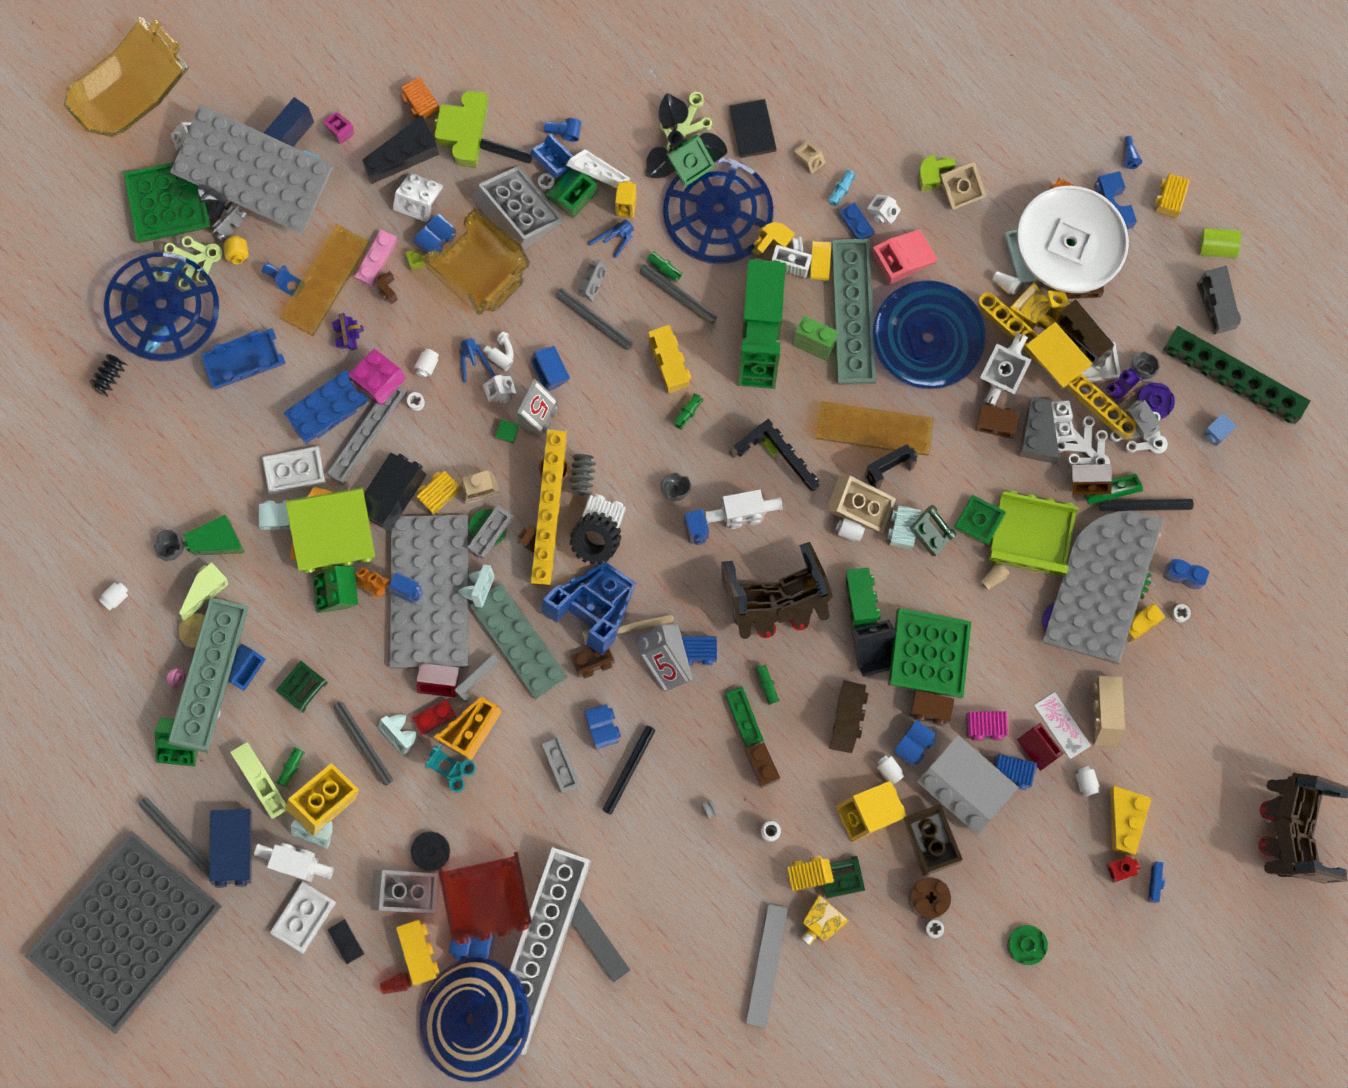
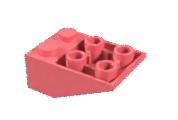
[871,230,938,286]

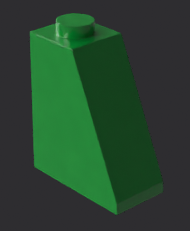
[183,515,245,555]

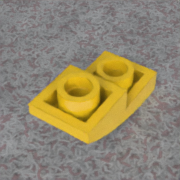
[810,241,831,280]

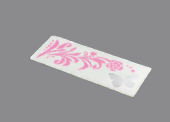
[1034,692,1091,759]

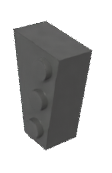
[1197,265,1241,335]
[1019,397,1060,464]

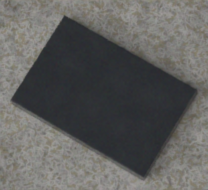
[729,99,777,158]

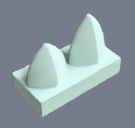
[458,565,495,608]
[378,714,416,756]
[291,819,333,849]

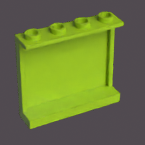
[286,487,376,573]
[988,490,1079,577]

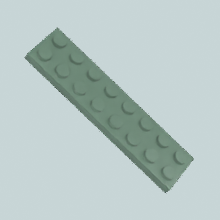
[832,239,876,385]
[168,597,248,753]

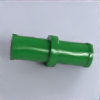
[647,251,683,283]
[672,393,704,430]
[755,664,780,705]
[276,747,305,788]

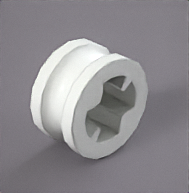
[791,236,803,252]
[407,392,425,411]
[1171,604,1191,623]
[925,920,944,938]

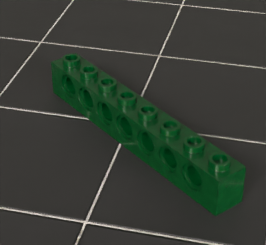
[1163,325,1311,424]

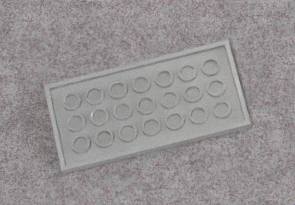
[170,104,334,234]
[390,515,469,669]

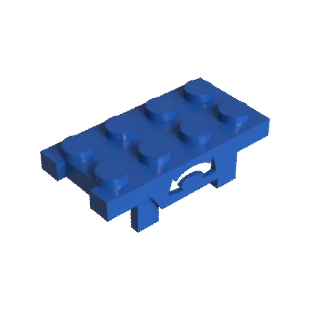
[201,328,286,390]
[283,370,368,444]

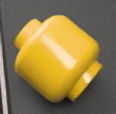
[223,236,249,265]

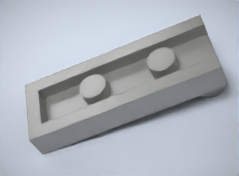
[468,506,513,559]
[455,654,500,702]
[542,737,580,793]

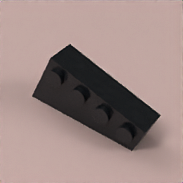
[362,115,439,184]

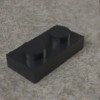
[327,919,365,965]

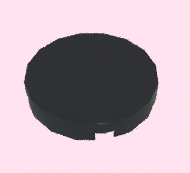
[411,831,451,871]

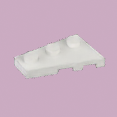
[567,150,631,188]

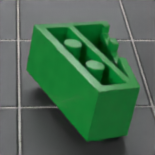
[845,567,881,635]

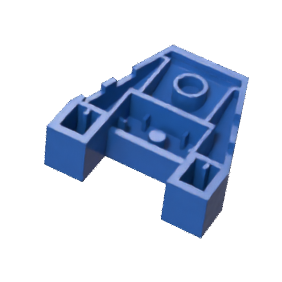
[541,562,636,655]

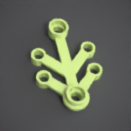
[660,92,712,152]
[152,236,223,290]

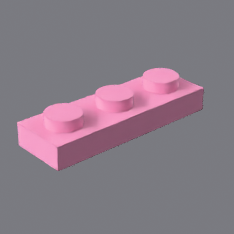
[355,230,398,287]

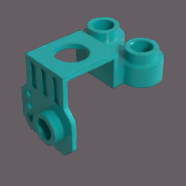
[425,744,476,793]

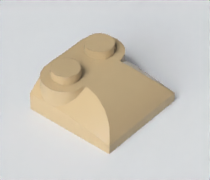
[940,162,987,210]

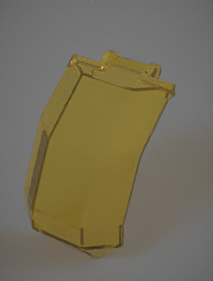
[64,16,189,137]

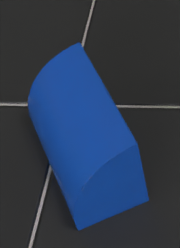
[530,345,570,391]
[228,643,266,691]

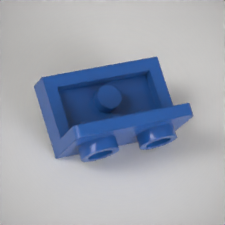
[530,134,574,178]

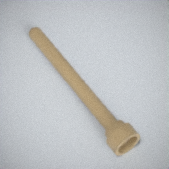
[582,615,674,646]

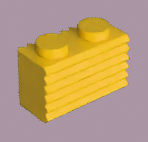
[1154,173,1190,218]
[615,181,636,218]
[416,470,461,515]
[1127,603,1165,643]
[787,856,834,891]

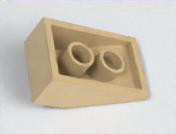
[826,476,896,533]

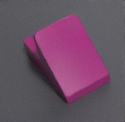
[323,111,354,144]

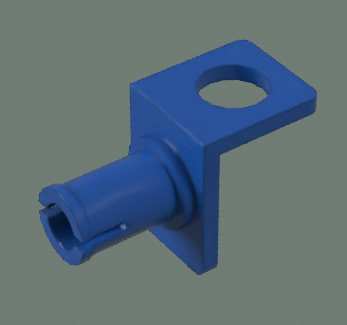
[262,262,305,298]

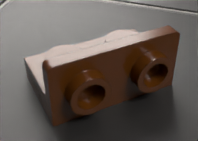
[570,647,615,679]

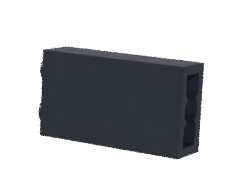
[364,453,427,532]

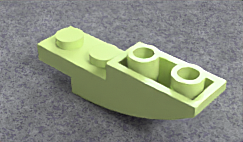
[230,742,287,819]

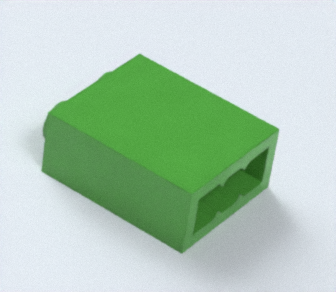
[793,316,838,361]

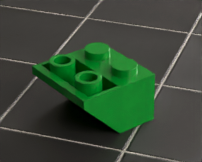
[546,169,598,219]
[312,566,358,613]
[154,718,198,767]

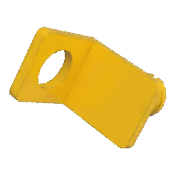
[1047,291,1071,321]

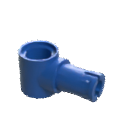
[544,118,582,142]

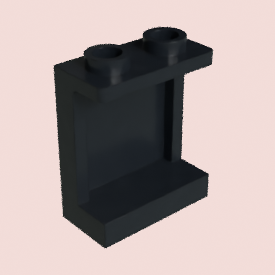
[864,444,918,489]
[852,620,896,677]

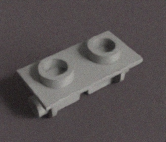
[211,205,247,241]
[578,260,607,301]

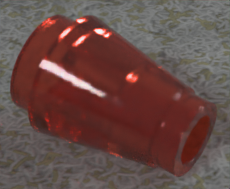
[380,972,411,995]

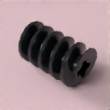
[89,354,128,397]

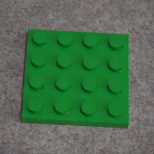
[124,162,211,244]
[888,608,972,698]

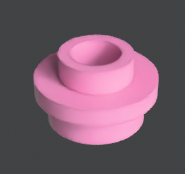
[167,668,184,688]

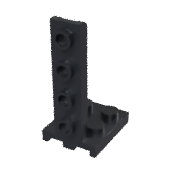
[729,418,820,491]

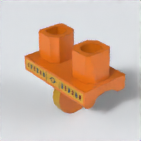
[356,567,391,598]

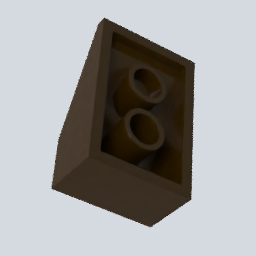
[904,804,963,877]

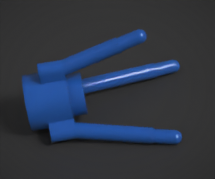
[588,219,634,258]
[459,338,496,383]

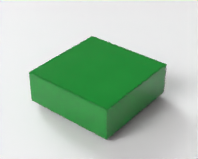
[495,419,519,444]

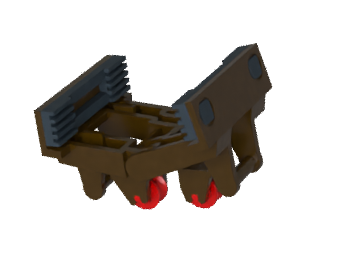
[721,542,833,639]
[1258,773,1348,884]

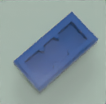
[1148,861,1165,903]

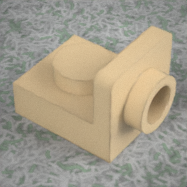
[794,141,825,173]

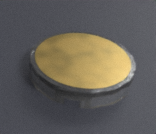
[177,612,205,651]

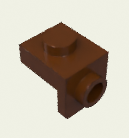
[376,271,398,304]
[518,526,536,552]

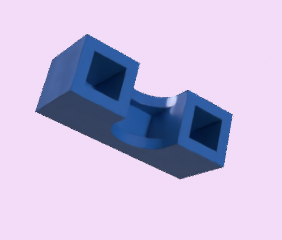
[1095,171,1137,230]

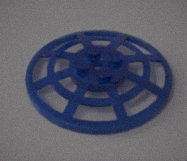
[663,158,774,264]
[104,252,220,362]

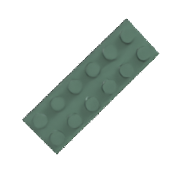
[470,583,568,700]

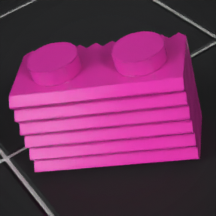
[966,711,1008,741]

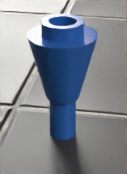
[1124,136,1142,169]

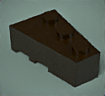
[1057,299,1114,367]
[829,680,869,754]

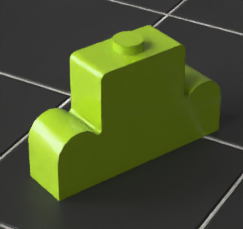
[434,91,489,168]

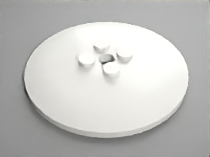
[1017,186,1129,293]

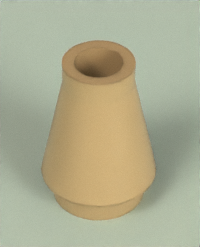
[981,562,1010,590]

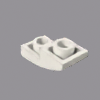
[1051,400,1075,442]

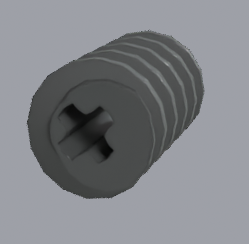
[569,454,596,496]

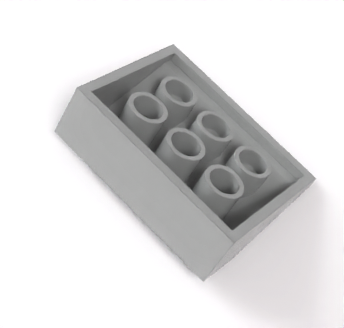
[472,166,564,253]
[917,735,1019,835]

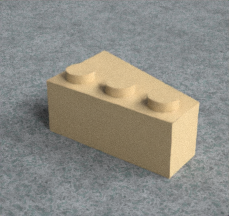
[1092,676,1125,747]

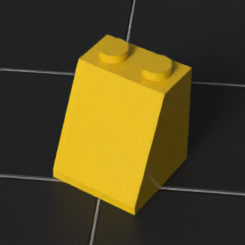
[835,781,907,842]

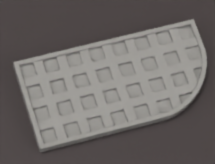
[1043,511,1164,665]

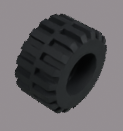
[570,512,622,565]

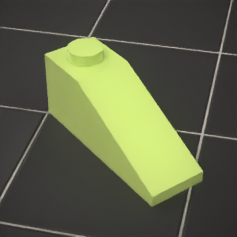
[179,563,228,622]

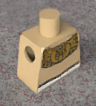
[460,470,500,504]

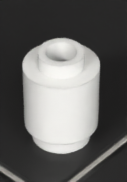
[414,348,439,378]
[835,518,865,542]
[99,582,128,610]
[876,755,904,785]
[1075,766,1100,797]
[760,821,781,843]

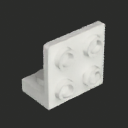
[393,173,443,222]

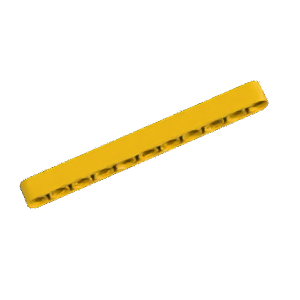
[978,293,1136,439]

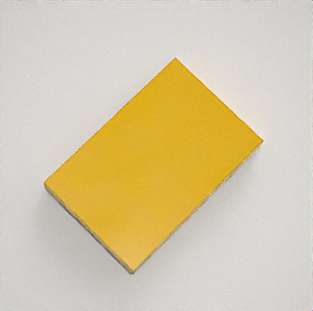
[1026,322,1092,389]

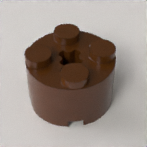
[909,878,951,919]

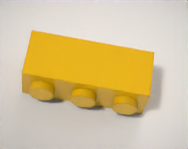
[396,920,440,986]

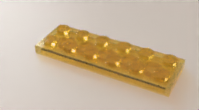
[280,224,370,336]
[816,401,934,456]

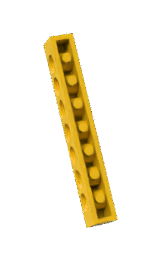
[531,429,567,586]

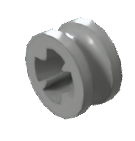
[538,173,555,192]
[702,799,718,819]

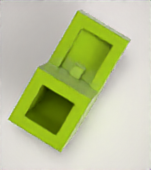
[918,154,956,191]

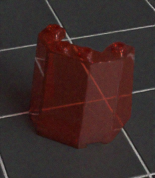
[438,851,533,945]

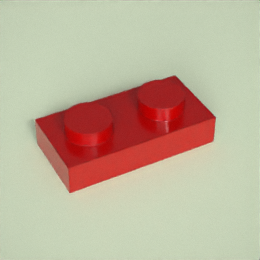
[412,699,456,735]

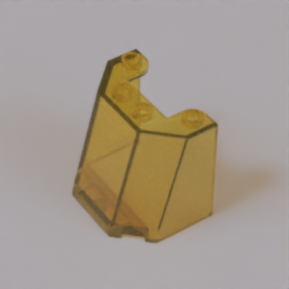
[422,208,530,315]

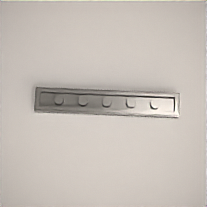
[326,387,407,485]
[746,904,788,1028]

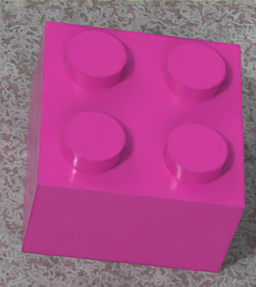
[349,348,407,405]

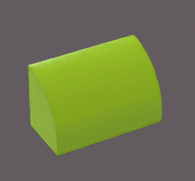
[1199,228,1242,258]

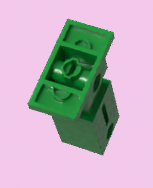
[738,259,786,389]

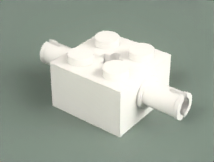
[980,332,1031,405]
[705,489,783,529]
[254,843,334,882]

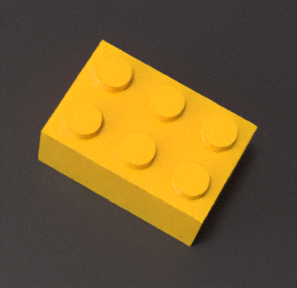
[286,763,359,836]

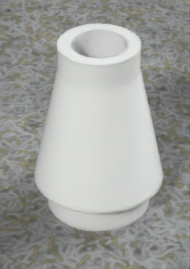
[992,271,1021,295]

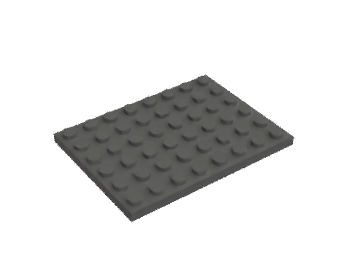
[25,831,222,1034]

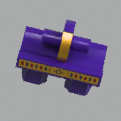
[332,313,364,350]
[1106,367,1143,405]

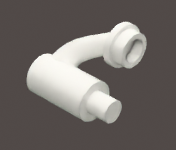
[483,332,514,371]

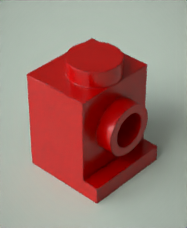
[1106,856,1140,883]

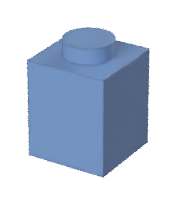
[1203,413,1237,446]

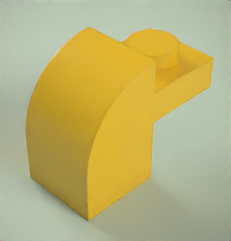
[752,222,795,256]

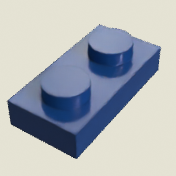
[839,202,875,239]

